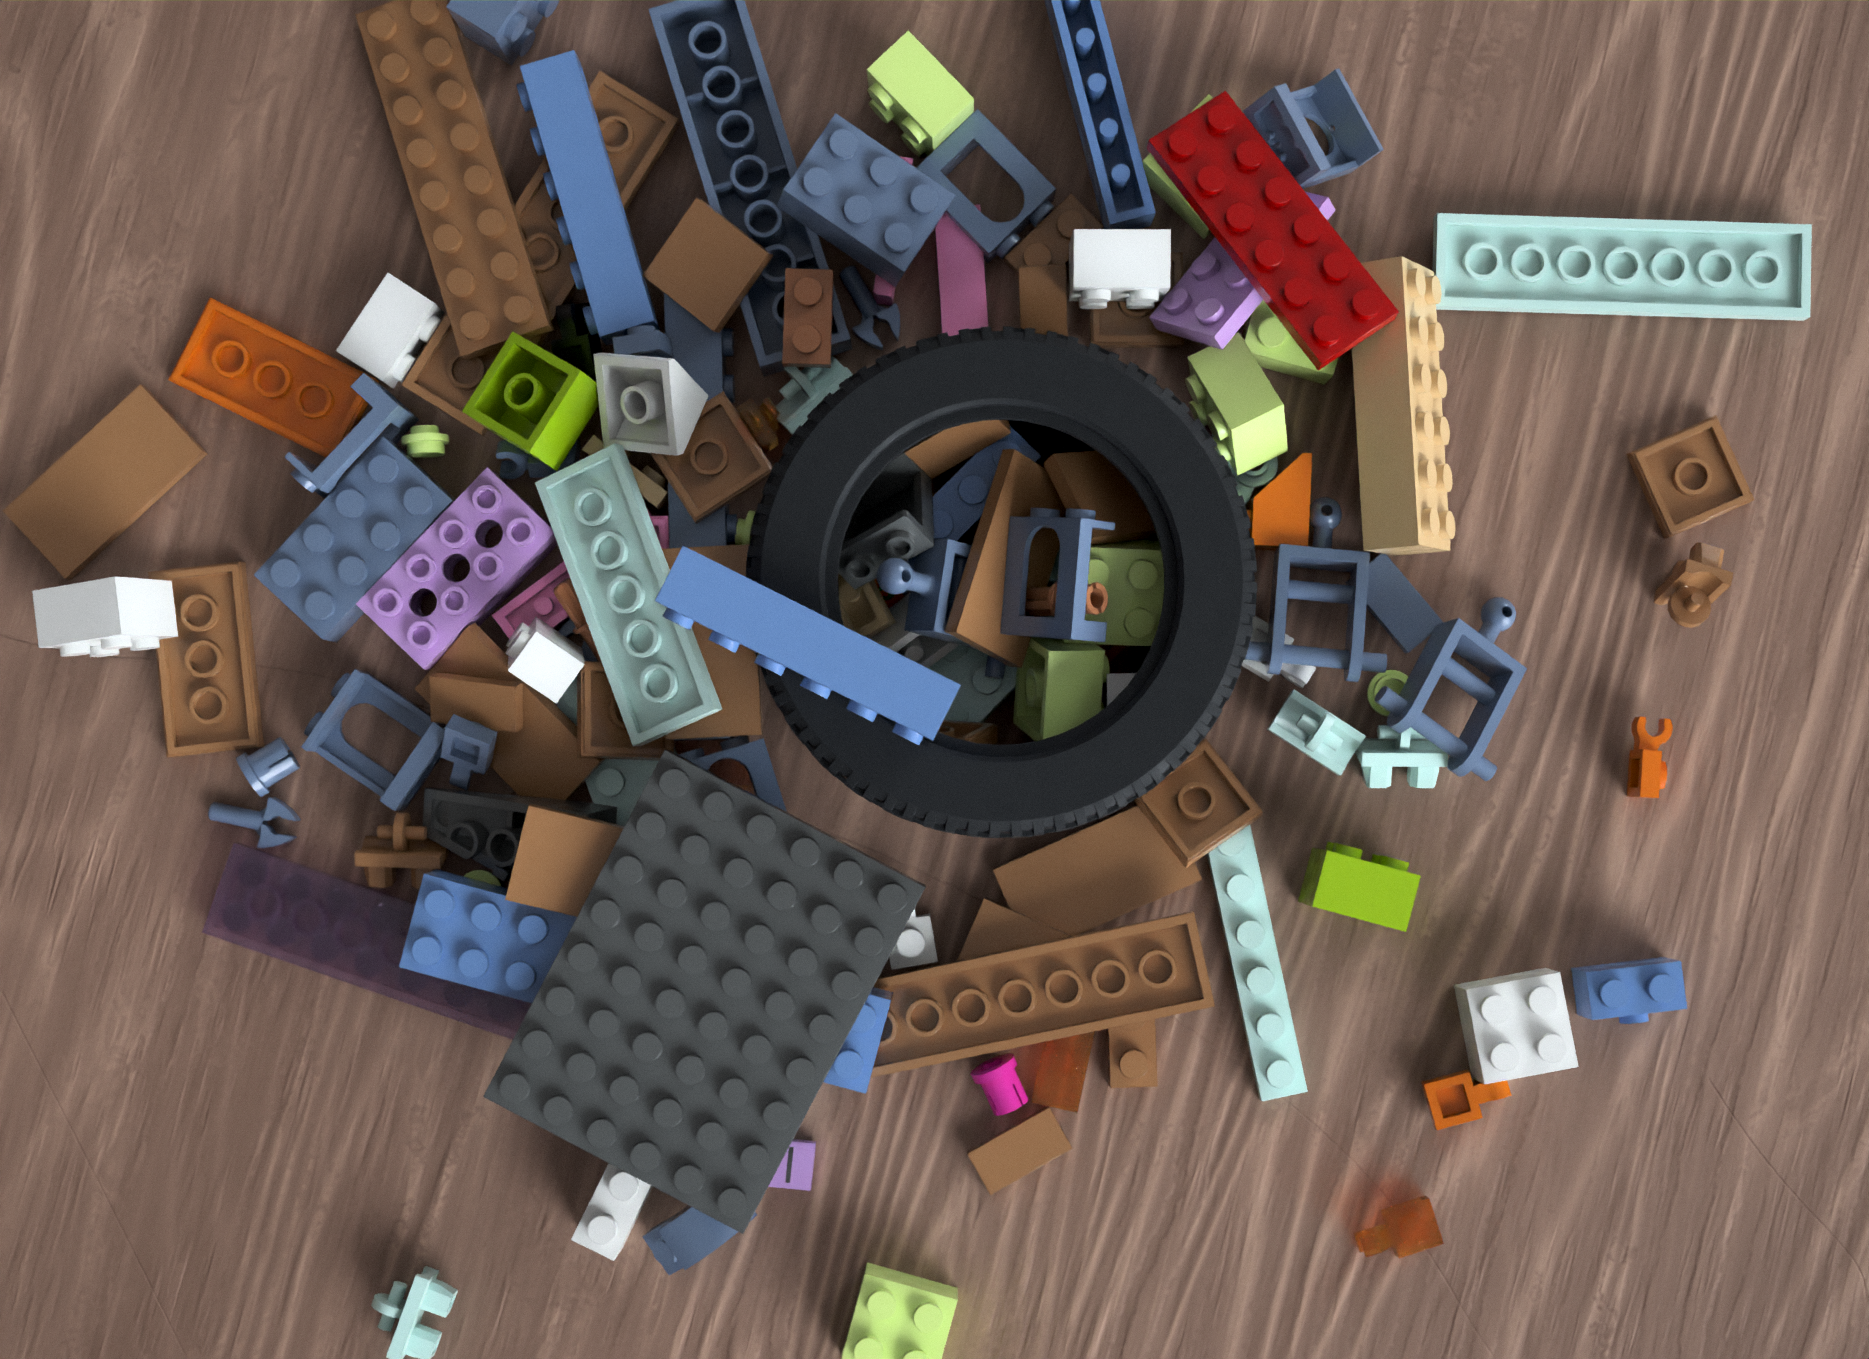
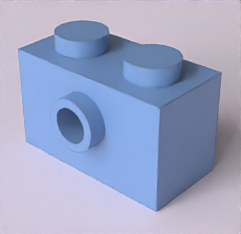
[1571,957,1687,1024]

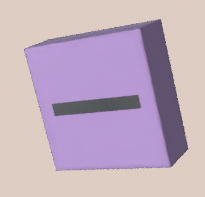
[768,1139,816,1191]

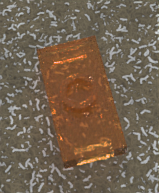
[1031,1031,1095,1113]

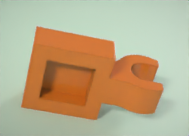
[1627,716,1673,798]
[1421,1069,1512,1130]

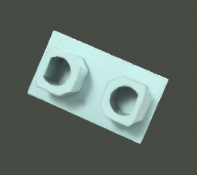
[770,356,853,435]
[1267,689,1366,776]
[1355,725,1448,788]
[371,1266,458,1359]

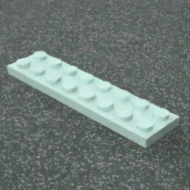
[1432,213,1812,321]

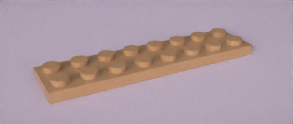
[355,0,554,361]
[401,71,681,436]
[870,911,1215,1078]

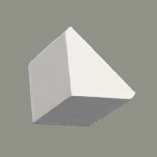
[593,353,708,456]

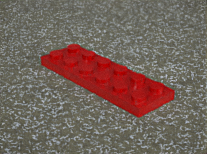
[1147,90,1399,370]

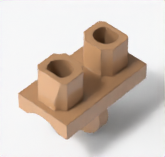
[1653,542,1734,628]
[355,812,450,889]

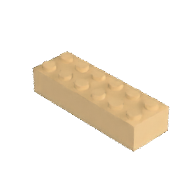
[1352,256,1455,556]

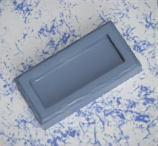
[1345,553,1444,654]

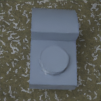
[642,1205,757,1276]

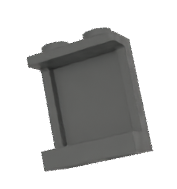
[838,452,935,589]

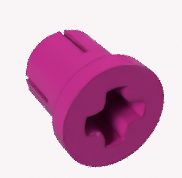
[970,1053,1029,1116]

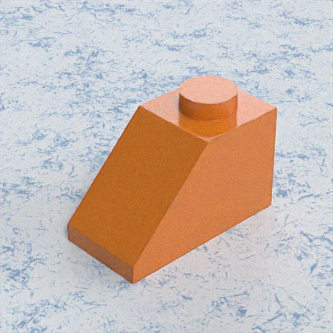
[1246,453,1312,551]

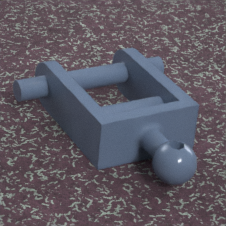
[1245,497,1387,682]
[876,538,1006,679]
[1375,597,1527,781]

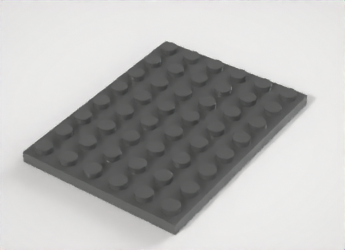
[483,749,926,1234]

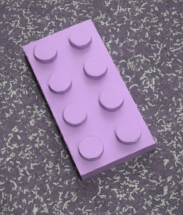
[1149,192,1336,350]

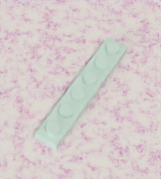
[1207,825,1308,1101]

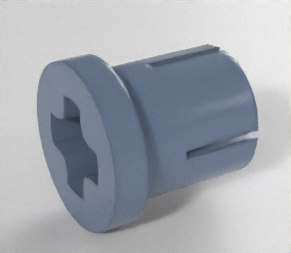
[236,737,300,797]

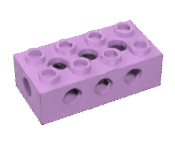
[356,467,558,671]

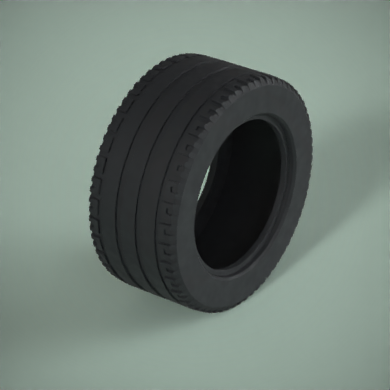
[746,326,1257,838]

